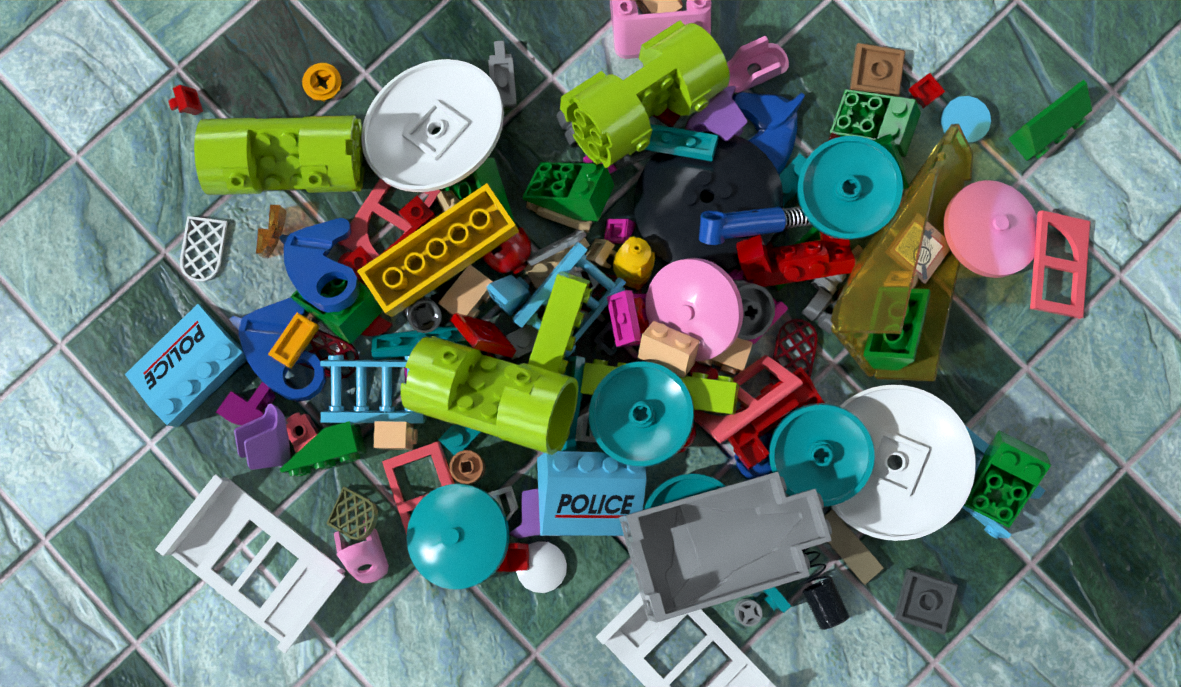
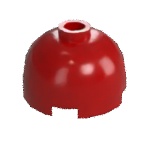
[482,227,532,274]

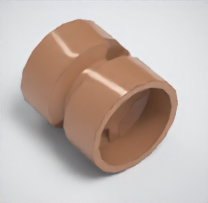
[450,450,486,484]

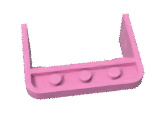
[610,0,711,59]

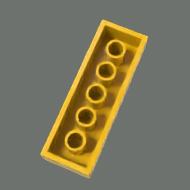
[358,183,519,317]

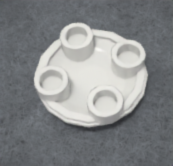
[516,541,567,593]

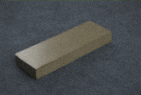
[824,509,884,585]

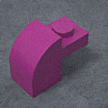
[216,381,276,426]

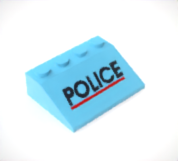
[125,304,247,427]
[537,451,646,536]

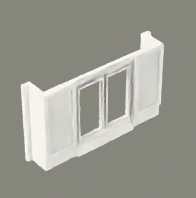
[155,474,346,653]
[596,593,776,687]

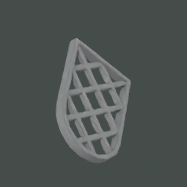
[526,230,586,266]

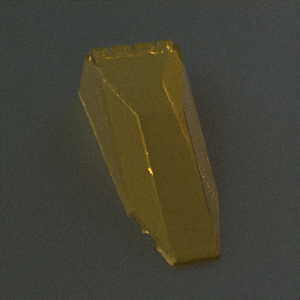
[831,123,974,381]

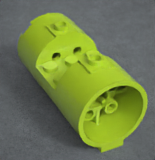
[560,20,730,168]
[194,115,364,195]
[401,336,578,455]

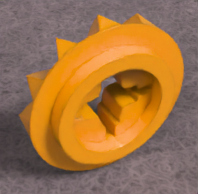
[302,63,342,102]

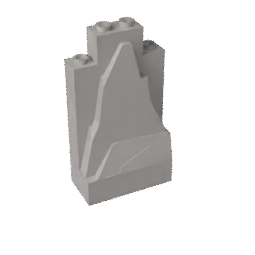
[619,472,832,623]

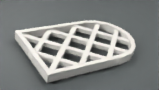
[180,216,228,282]

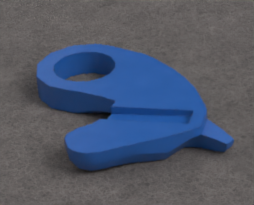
[732,92,805,175]
[279,218,361,312]
[229,298,326,402]

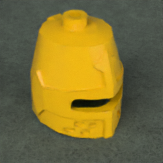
[613,236,655,290]

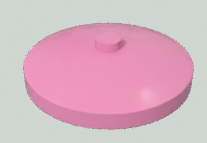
[944,180,1037,278]
[646,258,743,361]

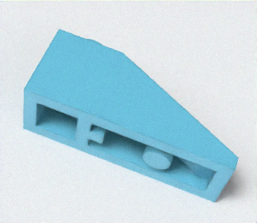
[486,275,531,317]

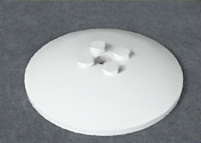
[361,59,504,192]
[831,385,976,541]

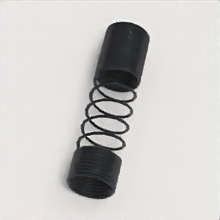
[799,547,850,630]

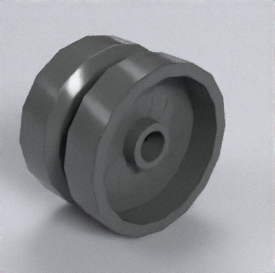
[733,279,775,340]

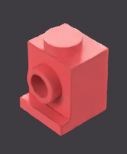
[286,412,319,453]

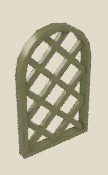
[326,486,378,541]

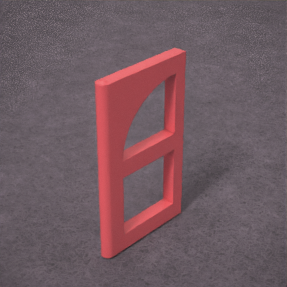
[338,179,441,259]
[1030,210,1090,319]
[694,355,803,444]
[382,441,455,535]

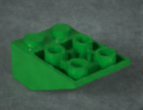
[830,89,921,157]
[522,162,614,221]
[290,279,383,344]
[280,421,367,477]
[964,430,1051,528]

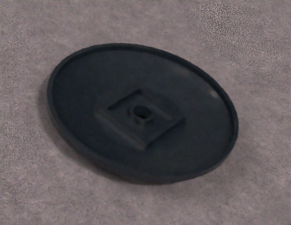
[634,131,783,272]

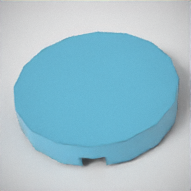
[940,96,991,145]

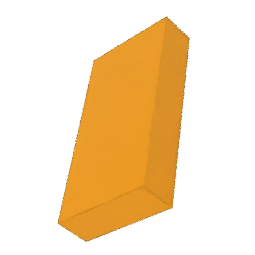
[268,312,320,369]

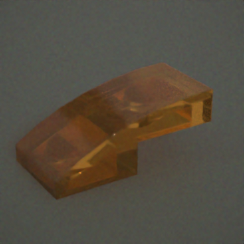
[256,205,286,258]

